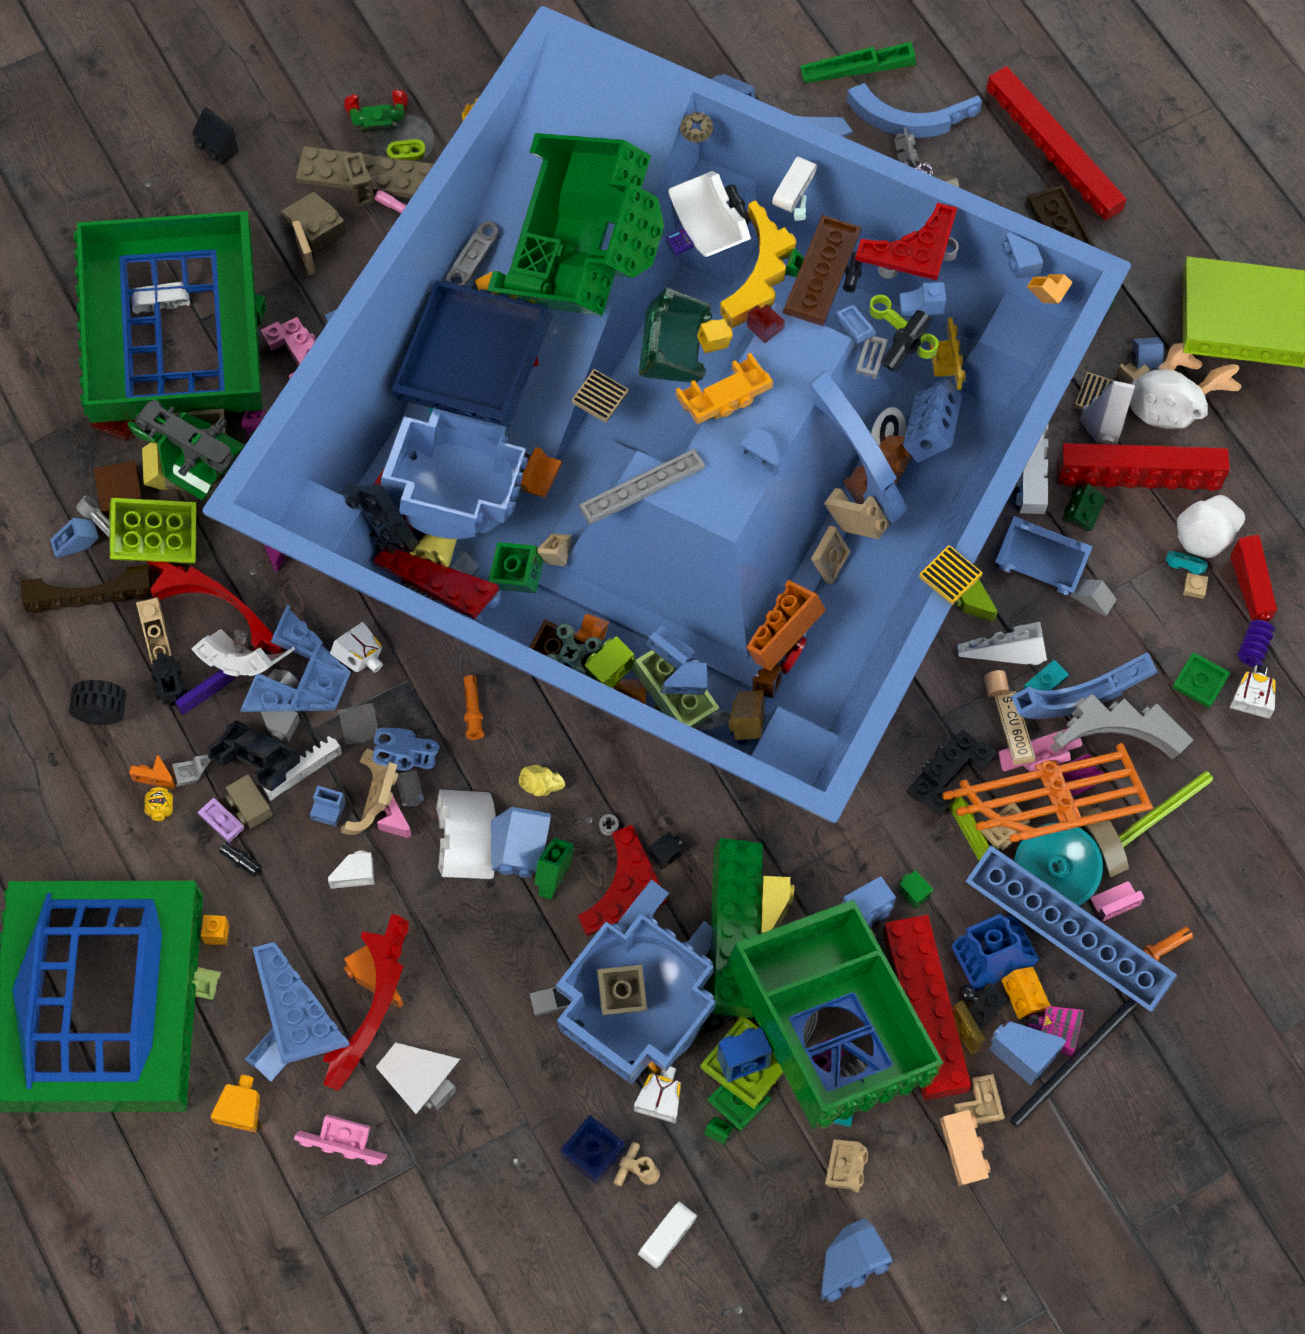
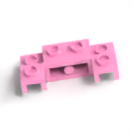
[260,317,316,380]

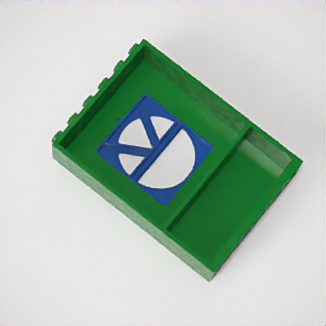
[727,899,943,1129]

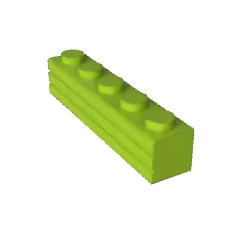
[949,797,990,861]

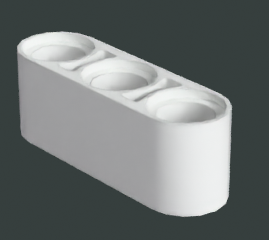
[772,156,817,213]
[131,282,190,314]
[638,1202,697,1269]

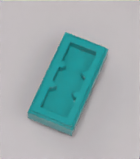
[1023,660,1069,691]

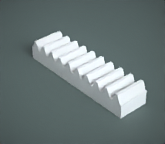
[262,736,342,801]

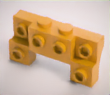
[675,353,773,425]

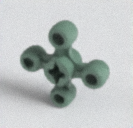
[546,623,603,677]

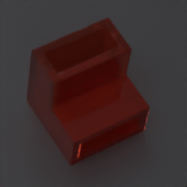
[747,304,785,343]

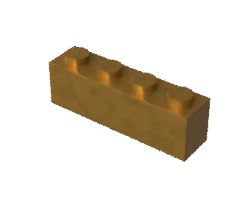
[729,690,765,740]

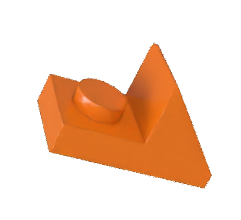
[129,755,176,790]

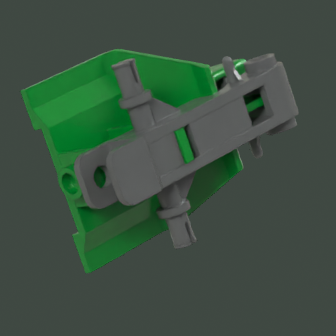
[128,400,245,501]

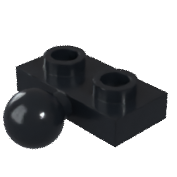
[958,984,1008,1033]

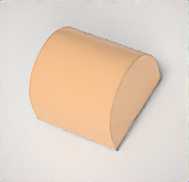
[984,670,1010,698]

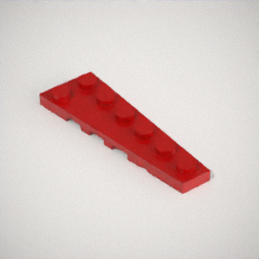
[373,549,499,620]

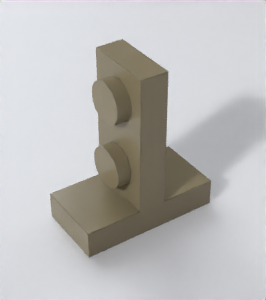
[342,152,375,207]

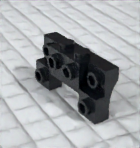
[341,483,419,554]
[207,720,300,791]
[907,729,997,817]

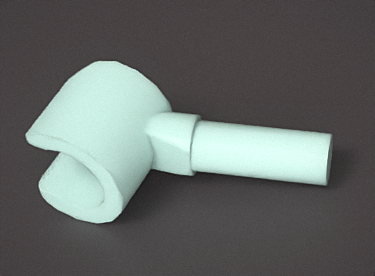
[794,195,807,221]

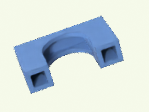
[616,880,712,957]

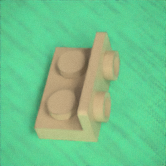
[980,803,1030,851]
[825,1140,868,1193]

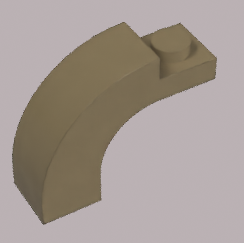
[1078,805,1129,877]

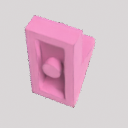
[377,796,412,838]

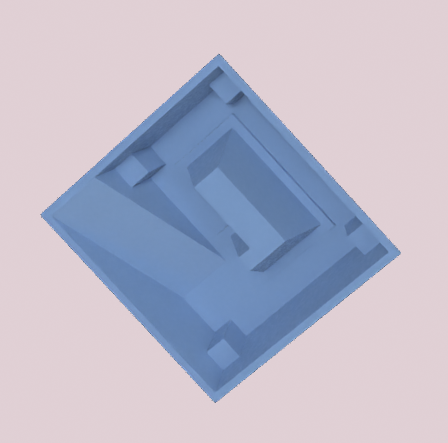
[203,6,1131,823]

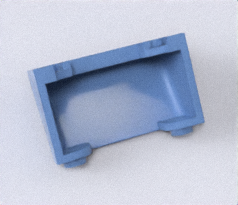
[995,516,1093,595]

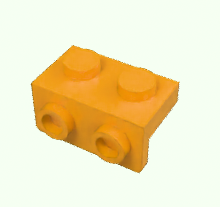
[1002,967,1051,1019]

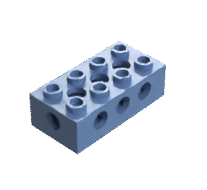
[903,379,962,463]

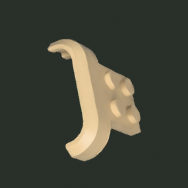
[341,749,398,835]

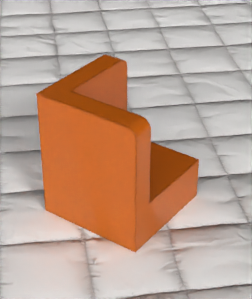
[574,613,609,646]

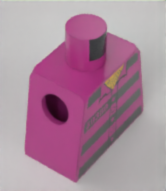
[1027,1006,1084,1057]

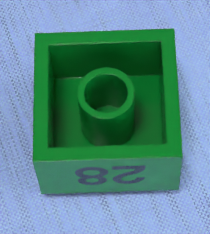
[488,542,543,594]

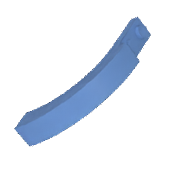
[846,83,982,138]
[1011,652,1158,719]

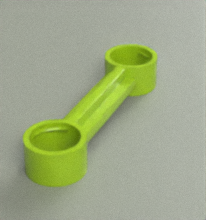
[869,295,938,359]

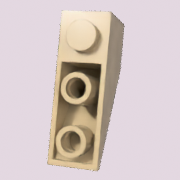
[136,597,172,664]

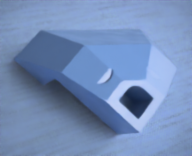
[820,1218,893,1302]

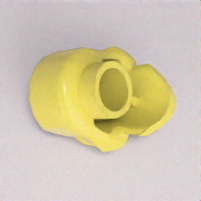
[519,764,565,797]

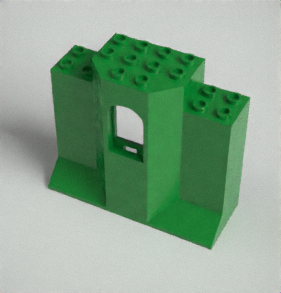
[487,133,665,316]

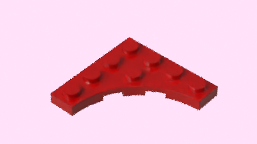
[855,202,958,281]
[578,825,668,937]

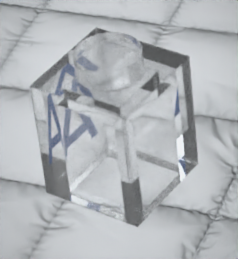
[397,770,424,807]

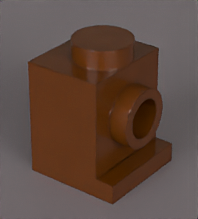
[753,664,782,699]

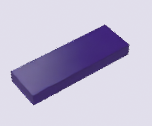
[175,670,235,715]

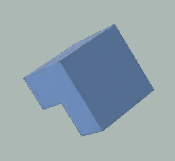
[1133,337,1164,369]
[310,786,346,827]

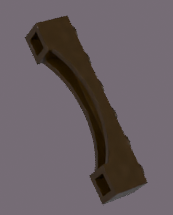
[21,565,152,613]

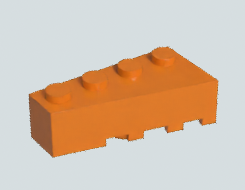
[746,580,826,671]

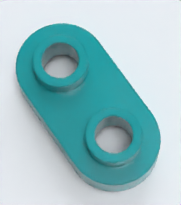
[1165,551,1208,575]

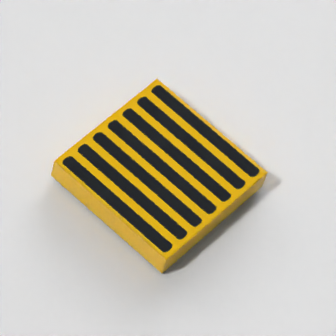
[919,545,982,605]

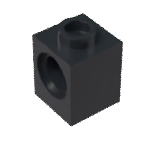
[649,831,684,870]

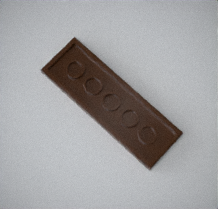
[783,215,862,326]

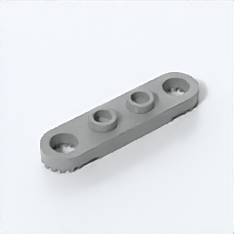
[446,221,498,287]

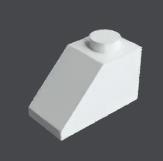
[328,851,374,889]

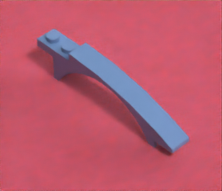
[809,371,908,523]

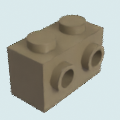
[225,774,273,829]

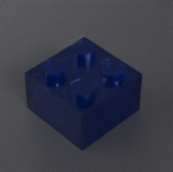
[560,1115,625,1185]

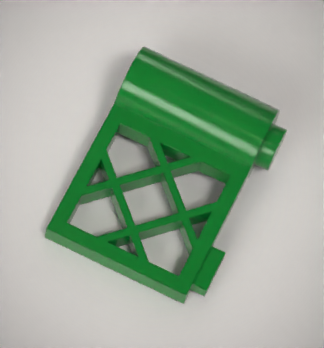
[504,232,565,295]

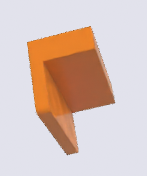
[520,447,562,498]

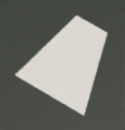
[376,1043,460,1114]

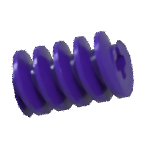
[1237,620,1276,668]

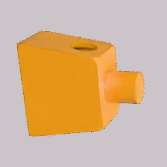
[210,1075,260,1133]

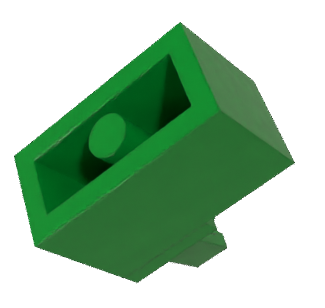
[534,837,574,900]

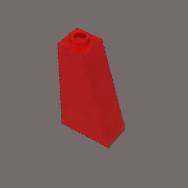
[1230,534,1277,622]

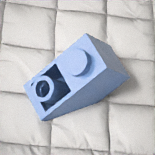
[1002,232,1043,279]

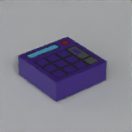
[665,228,694,256]

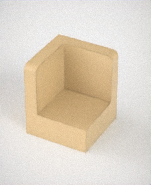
[1115,363,1150,384]

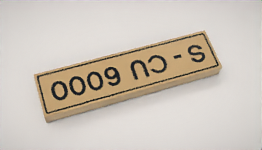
[995,691,1035,765]

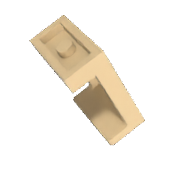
[824,488,890,539]

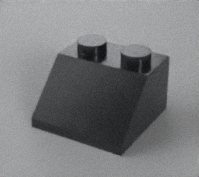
[192,107,239,165]

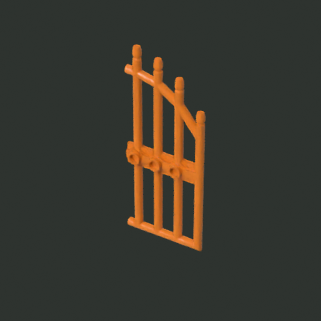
[942,743,1153,842]

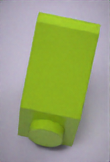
[955,579,998,621]

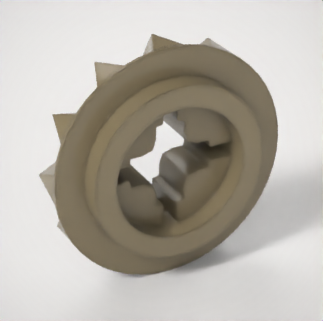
[680,111,713,143]

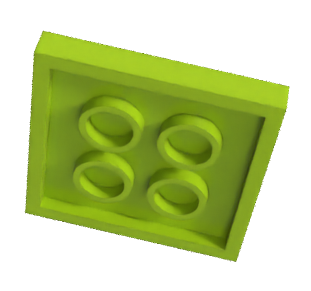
[700,1017,783,1109]

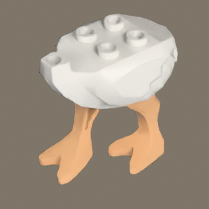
[1130,343,1241,429]

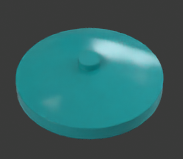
[1014,823,1103,906]

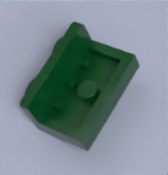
[1062,483,1106,532]

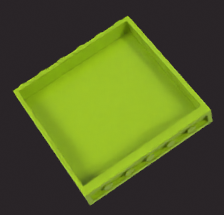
[1183,256,1305,368]

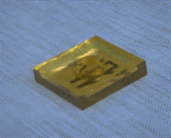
[952,1000,986,1056]

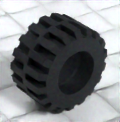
[69,680,127,725]

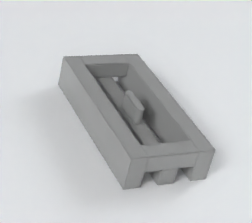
[856,336,888,379]

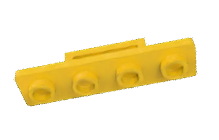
[929,318,966,390]

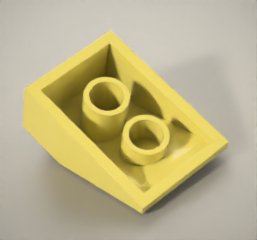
[761,876,794,933]

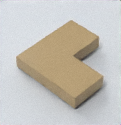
[954,1074,1005,1125]

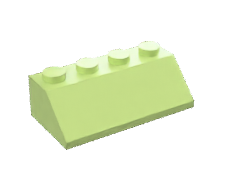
[631,650,719,729]

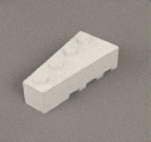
[1016,425,1048,514]

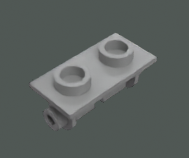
[894,127,919,169]

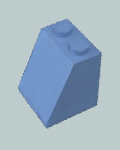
[491,807,551,878]
[989,1021,1066,1085]

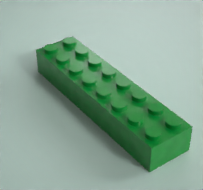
[709,838,763,1018]

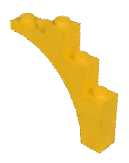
[720,200,797,329]

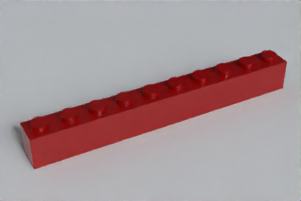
[986,66,1127,221]

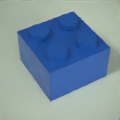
[717,1027,772,1083]

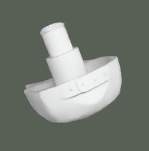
[1177,495,1245,558]

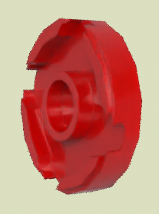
[779,636,807,674]

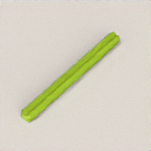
[1118,771,1213,847]

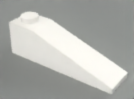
[1080,381,1135,445]
[958,622,1047,665]

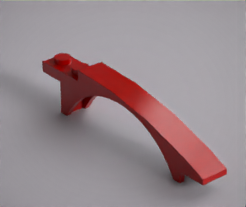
[147,561,283,654]
[323,914,409,1091]

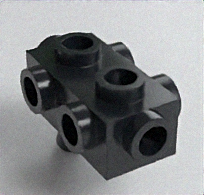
[150,653,187,706]

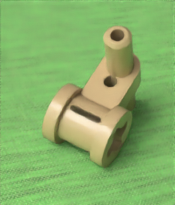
[614,1142,660,1186]

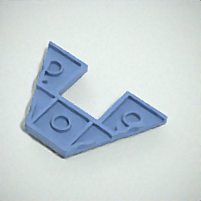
[240,605,351,712]

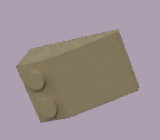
[281,192,346,254]

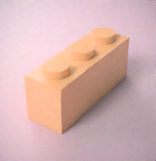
[940,1110,990,1186]

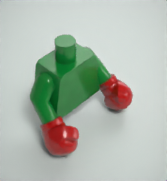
[344,89,409,132]

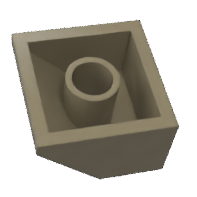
[597,965,647,1015]

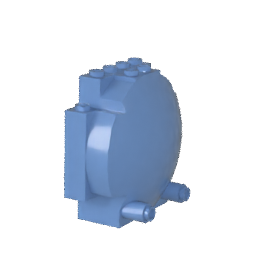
[381,408,528,539]
[556,914,716,1085]

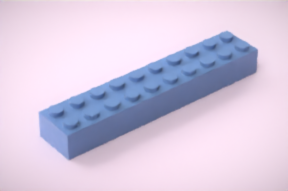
[965,845,1178,1012]

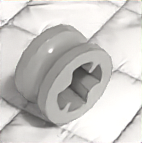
[599,814,619,836]

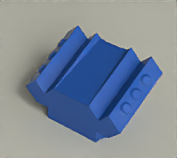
[951,913,1039,990]

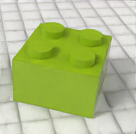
[585,636,636,688]

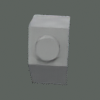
[261,711,300,743]

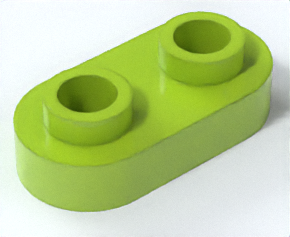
[387,139,426,161]

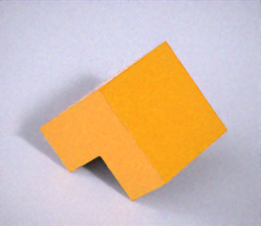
[1027,274,1073,304]

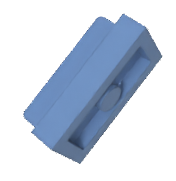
[646,626,695,670]
[245,1028,287,1081]

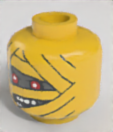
[144,787,173,821]

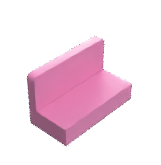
[1090,882,1144,922]

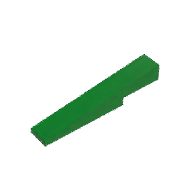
[800,41,916,84]

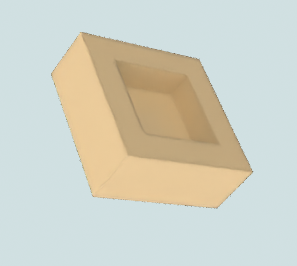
[1183,573,1208,599]

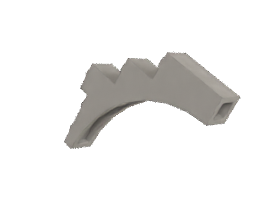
[1050,694,1193,760]

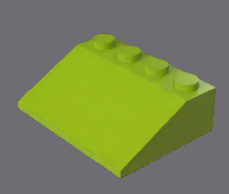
[109,498,196,564]

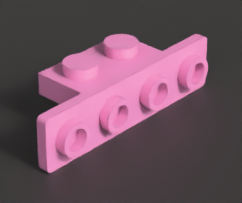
[998,728,1082,772]
[294,1115,387,1165]

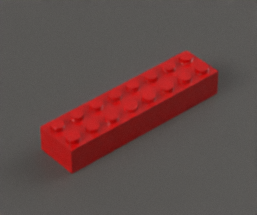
[1057,443,1230,491]
[883,915,971,1101]

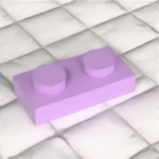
[198,798,245,843]

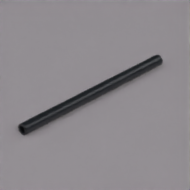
[1009,997,1139,1127]

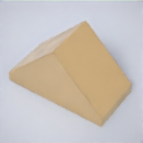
[538,533,572,566]

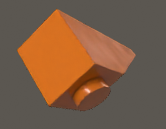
[344,945,403,1008]

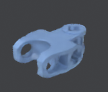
[372,727,439,771]

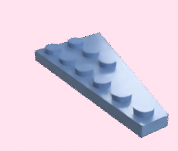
[253,942,349,1065]

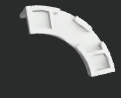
[668,171,751,257]
[192,629,295,677]
[436,789,496,879]

